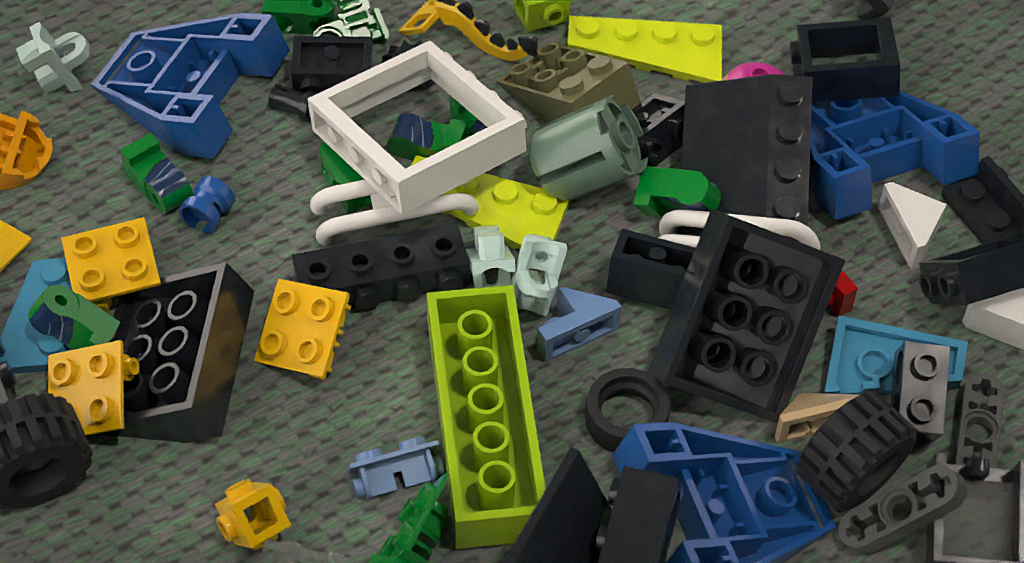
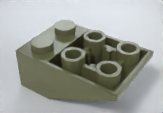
[496,43,641,123]

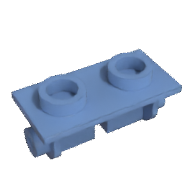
[347,437,444,500]

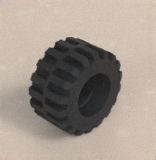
[796,391,917,513]
[0,393,93,510]

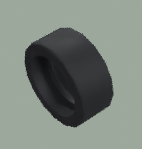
[585,368,671,453]

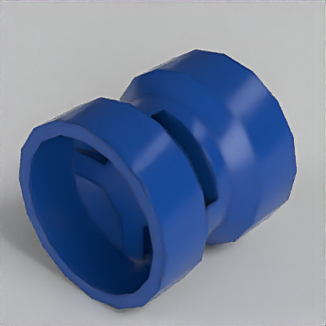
[179,176,236,234]

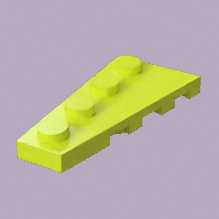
[567,15,722,83]
[411,155,570,250]

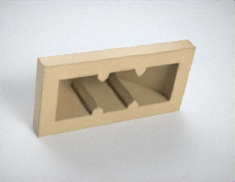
[775,393,859,444]

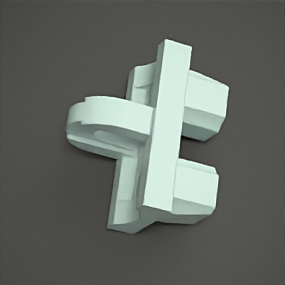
[16,22,90,93]
[466,225,516,288]
[510,234,567,316]

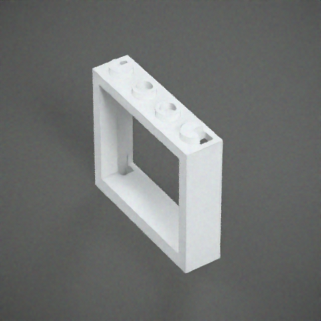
[308,41,527,215]

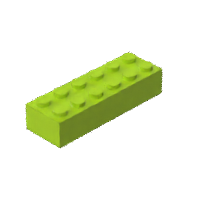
[427,285,546,549]

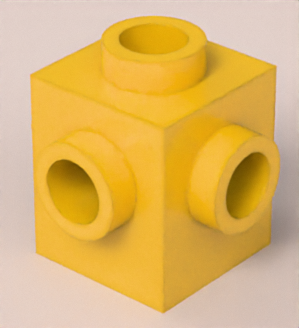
[215,479,291,550]

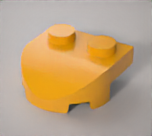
[0,110,53,190]

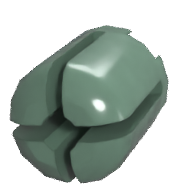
[529,95,648,201]

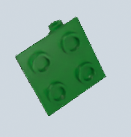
[377,473,450,563]

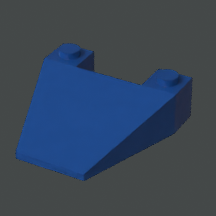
[91,13,290,159]
[809,91,980,220]
[612,422,836,563]

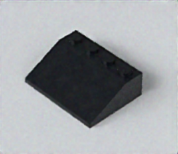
[677,74,812,242]
[648,208,845,423]
[99,262,255,443]
[503,447,612,563]

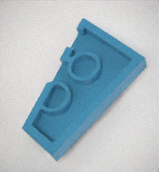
[0,258,72,374]
[824,315,968,395]

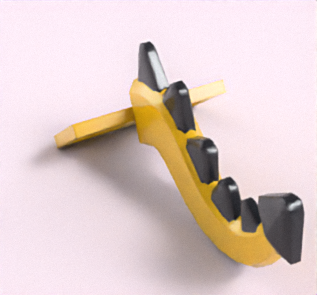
[397,0,538,61]

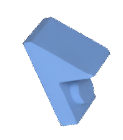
[537,287,622,363]

